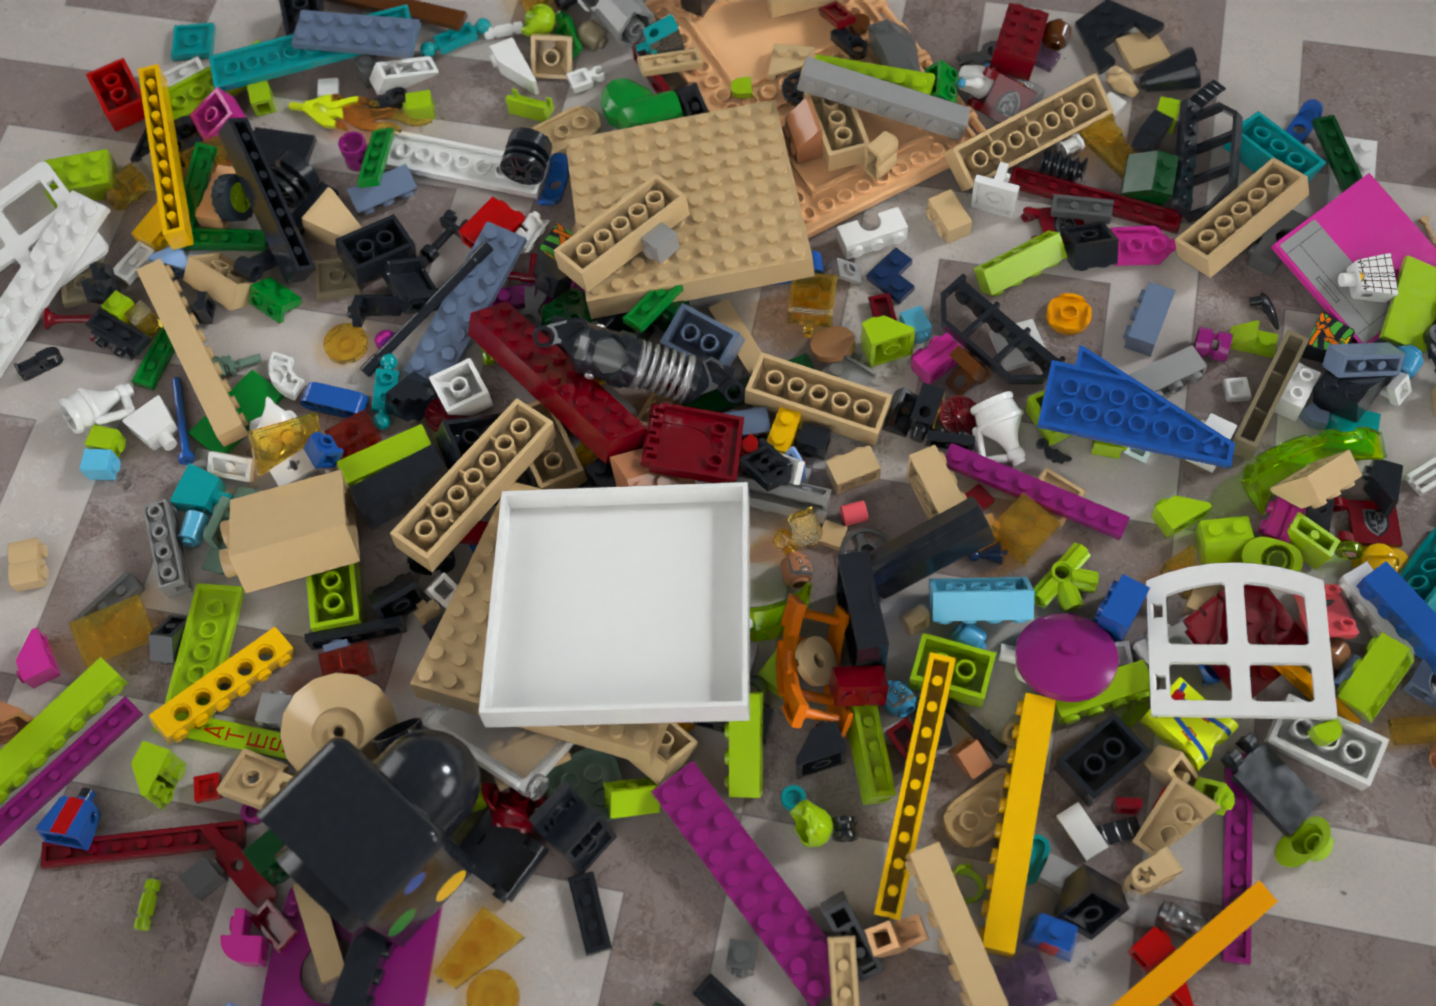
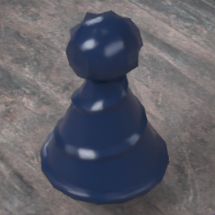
[968,541,1008,565]

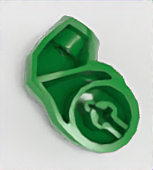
[601,78,683,130]

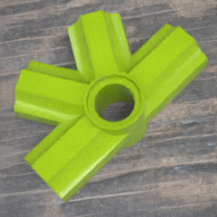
[1033,542,1099,613]

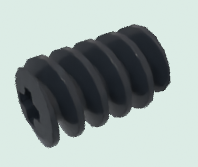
[1039,148,1088,183]

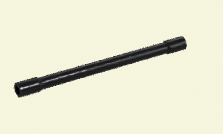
[360,240,494,377]

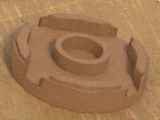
[810,326,856,363]

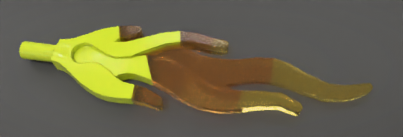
[289,94,432,133]

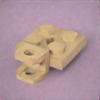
[217,748,293,810]

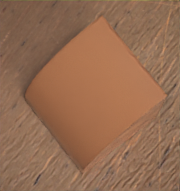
[948,737,993,780]

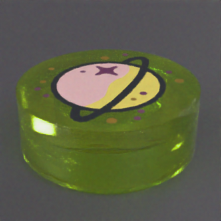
[1336,541,1363,560]

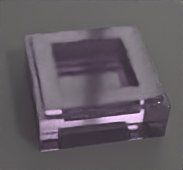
[1034,46,1061,73]

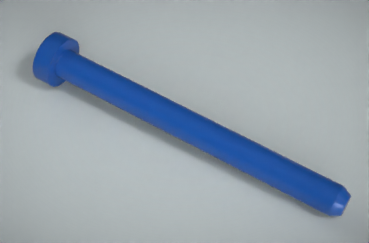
[172,377,195,465]

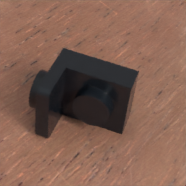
[191,291,216,324]

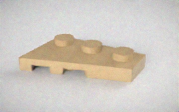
[1132,776,1222,855]

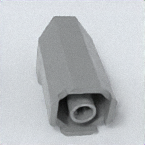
[578,0,655,48]

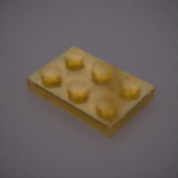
[68,595,154,668]

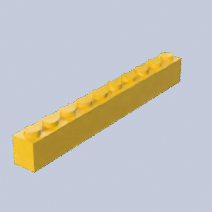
[138,64,194,250]
[873,652,956,920]
[977,693,1056,958]

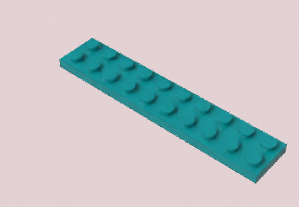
[209,4,411,91]

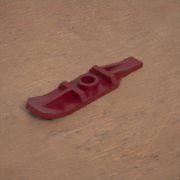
[202,822,277,908]

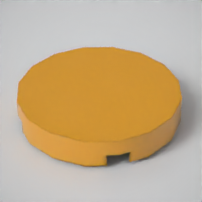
[1046,293,1092,335]

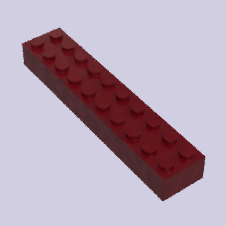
[468,301,647,464]

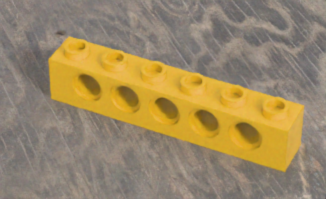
[149,627,294,745]

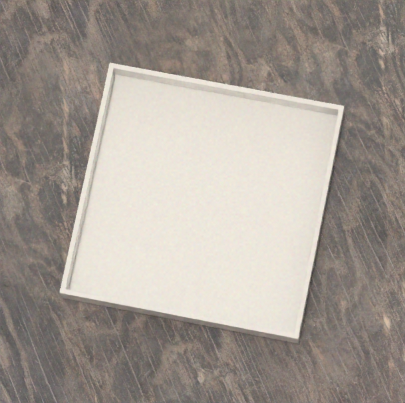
[479,482,750,728]

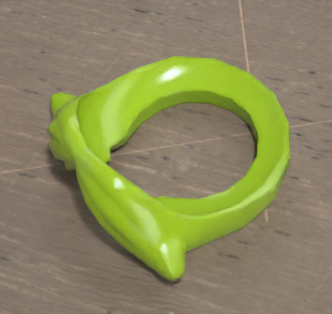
[952,862,985,904]

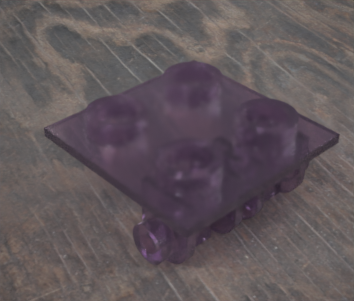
[993,949,1058,1006]

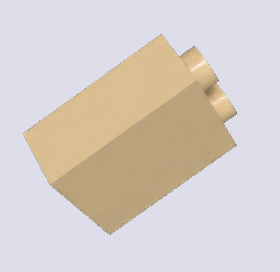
[219,470,360,593]

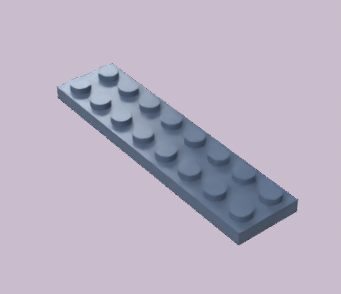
[404,221,527,380]

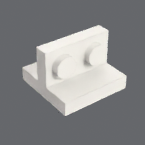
[970,162,1020,218]

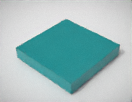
[171,22,216,61]

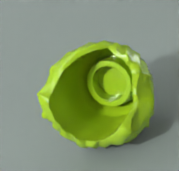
[521,3,555,37]
[790,800,833,848]

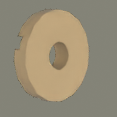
[795,636,837,687]

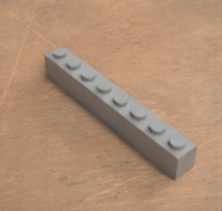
[797,56,970,141]

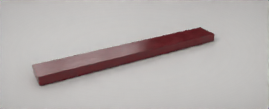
[1009,166,1183,234]
[40,820,246,869]

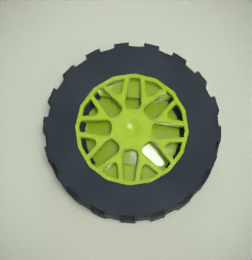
[211,173,254,222]

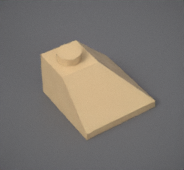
[531,34,572,79]

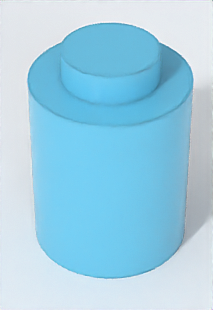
[178,510,210,548]

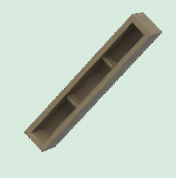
[1232,329,1310,461]

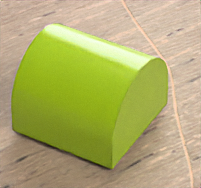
[1307,718,1342,747]

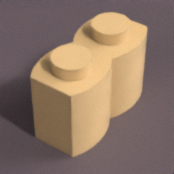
[864,131,898,181]
[8,538,49,592]

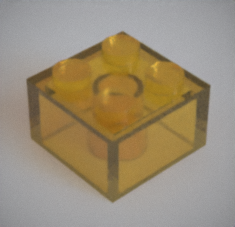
[991,493,1061,566]

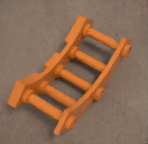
[776,594,853,738]

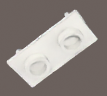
[515,211,550,254]

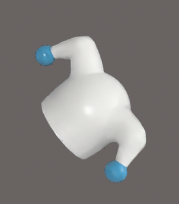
[957,63,995,99]

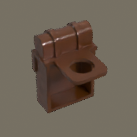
[946,345,991,396]

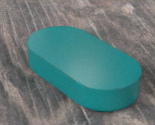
[1026,834,1050,886]

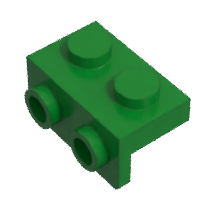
[249,277,302,324]

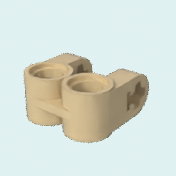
[1123,847,1183,899]

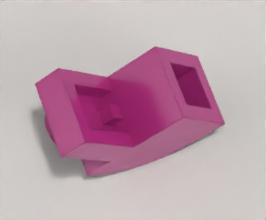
[220,908,270,967]

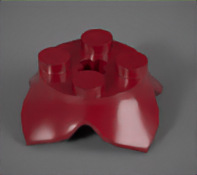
[481,783,549,833]

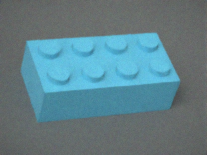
[929,577,1034,624]

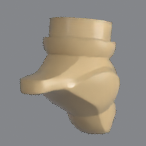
[1106,66,1139,98]

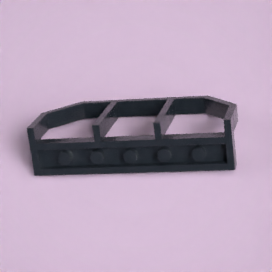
[1171,98,1243,223]
[940,273,1066,384]

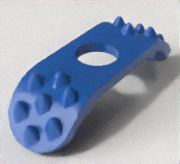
[1285,99,1324,144]
[537,152,569,207]

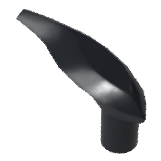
[1249,292,1279,330]

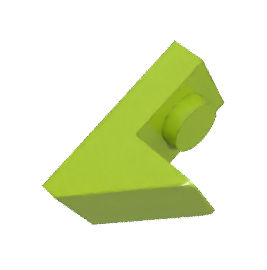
[1230,320,1279,358]

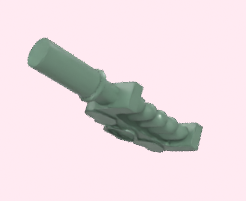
[212,354,262,376]

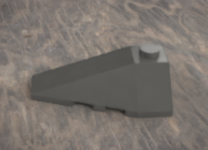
[868,19,921,72]

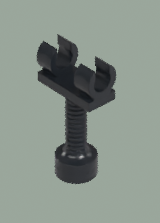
[420,209,468,263]

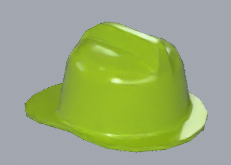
[1242,537,1303,572]
[1274,816,1335,868]

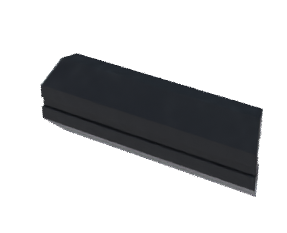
[868,496,995,599]

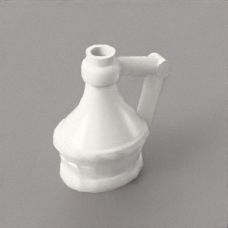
[57,383,135,434]
[970,391,1026,467]

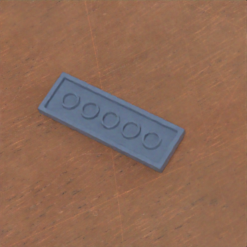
[291,10,421,58]

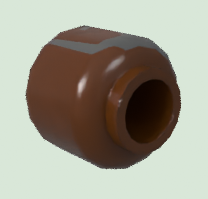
[1042,18,1071,52]

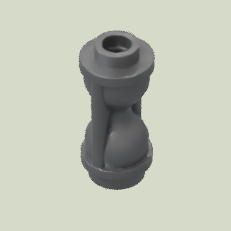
[1156,900,1210,939]

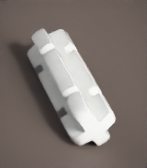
[484,21,523,40]

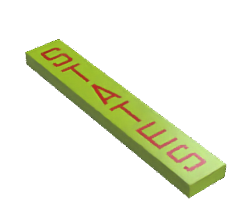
[152,718,288,761]

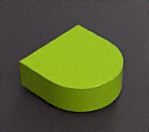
[731,76,753,99]

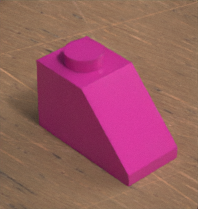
[16,628,61,689]

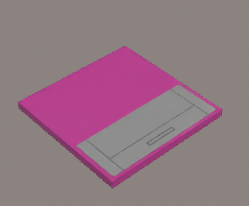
[1271,173,1436,344]

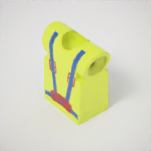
[1139,677,1239,773]

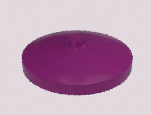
[1015,613,1119,702]

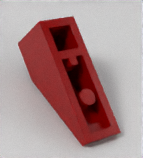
[1127,926,1194,1006]

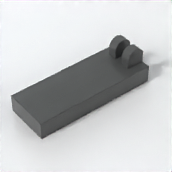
[1051,194,1114,225]
[78,571,145,634]

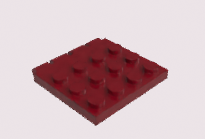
[640,402,744,483]
[1183,584,1308,699]

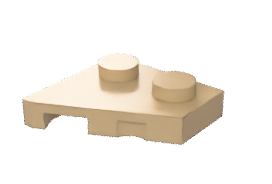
[768,43,815,80]

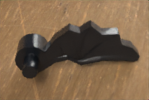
[1036,438,1072,464]

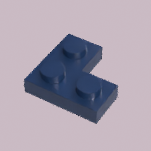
[866,247,915,305]

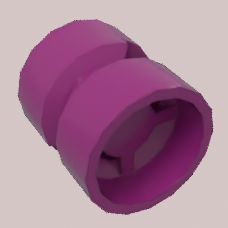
[338,131,368,172]
[1193,326,1233,363]

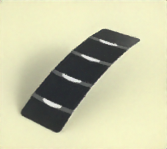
[1190,80,1226,109]
[1096,817,1141,845]

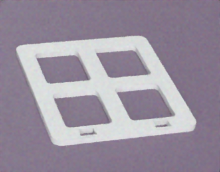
[0,162,109,288]

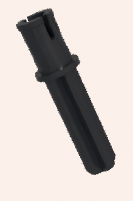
[945,698,1007,760]

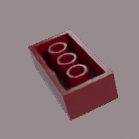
[990,3,1049,81]

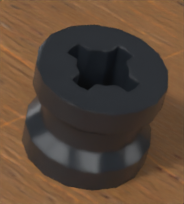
[831,815,858,842]

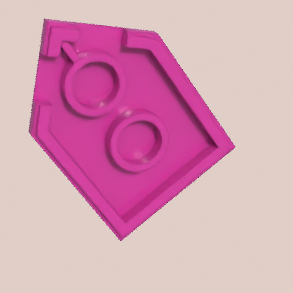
[1110,226,1176,266]

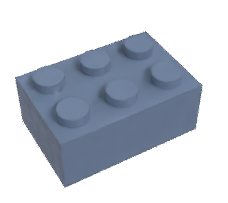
[660,303,745,367]

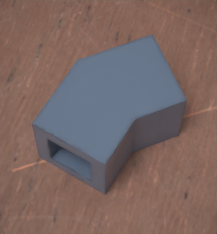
[1299,403,1330,431]

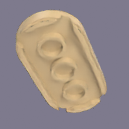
[531,106,602,162]
[943,767,1010,849]

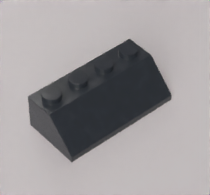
[348,444,448,530]

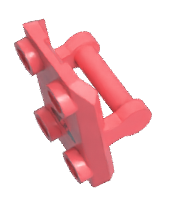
[1294,584,1359,639]

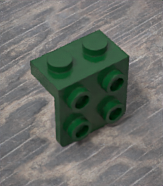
[541,288,597,332]

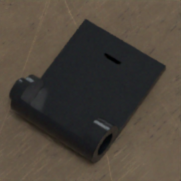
[460,807,550,904]

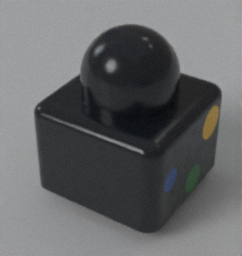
[256,729,480,948]

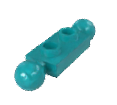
[420,18,491,58]
[371,353,399,430]

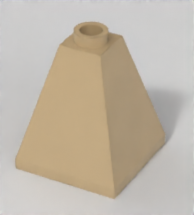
[302,187,362,246]

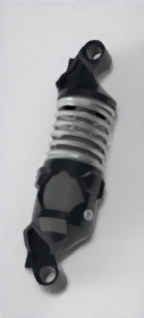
[532,315,745,405]

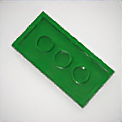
[188,370,285,454]

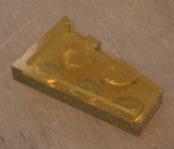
[1079,113,1134,179]
[248,412,321,477]
[434,906,526,990]

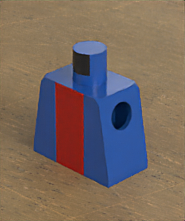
[36,788,101,850]
[1021,913,1078,962]

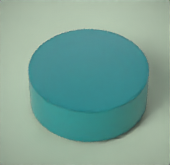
[780,785,806,812]

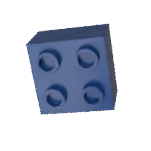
[1093,574,1150,642]

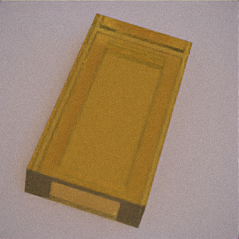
[1388,715,1436,746]

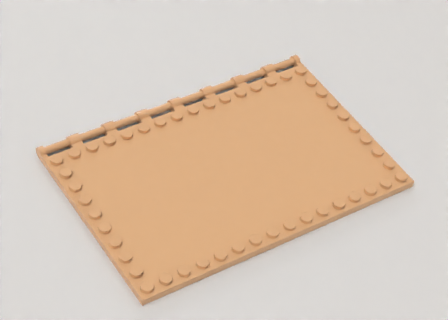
[644,0,986,239]

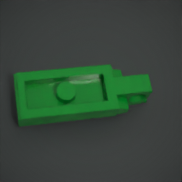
[555,10,583,61]

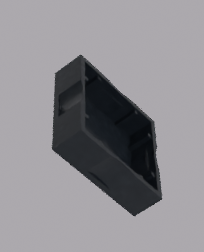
[836,550,889,673]

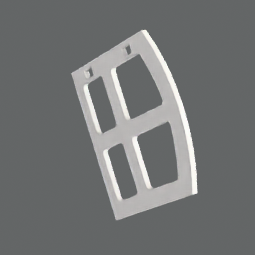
[1146,563,1337,720]

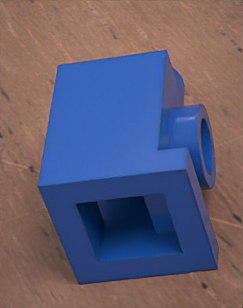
[303,432,344,469]

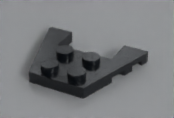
[1075,0,1164,75]

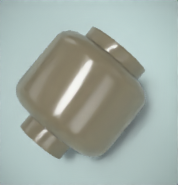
[577,20,608,51]

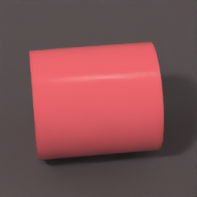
[840,500,869,526]

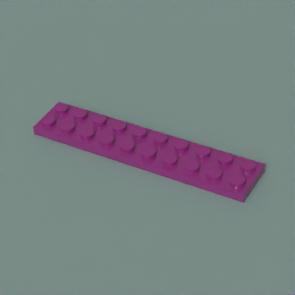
[651,761,831,1006]

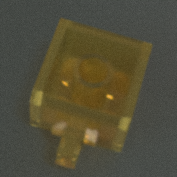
[788,273,838,338]

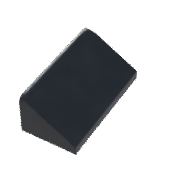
[882,387,918,437]

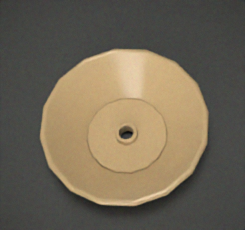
[280,673,398,772]

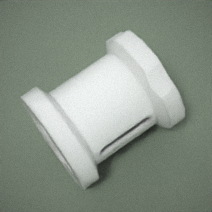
[1055,133,1085,158]

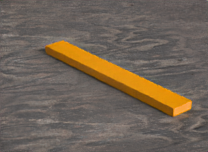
[1111,880,1279,1006]

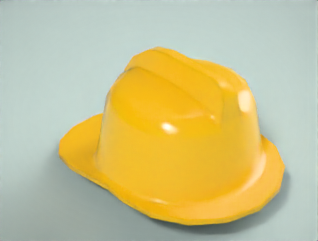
[1351,543,1410,574]

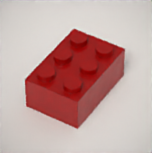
[85,57,145,132]

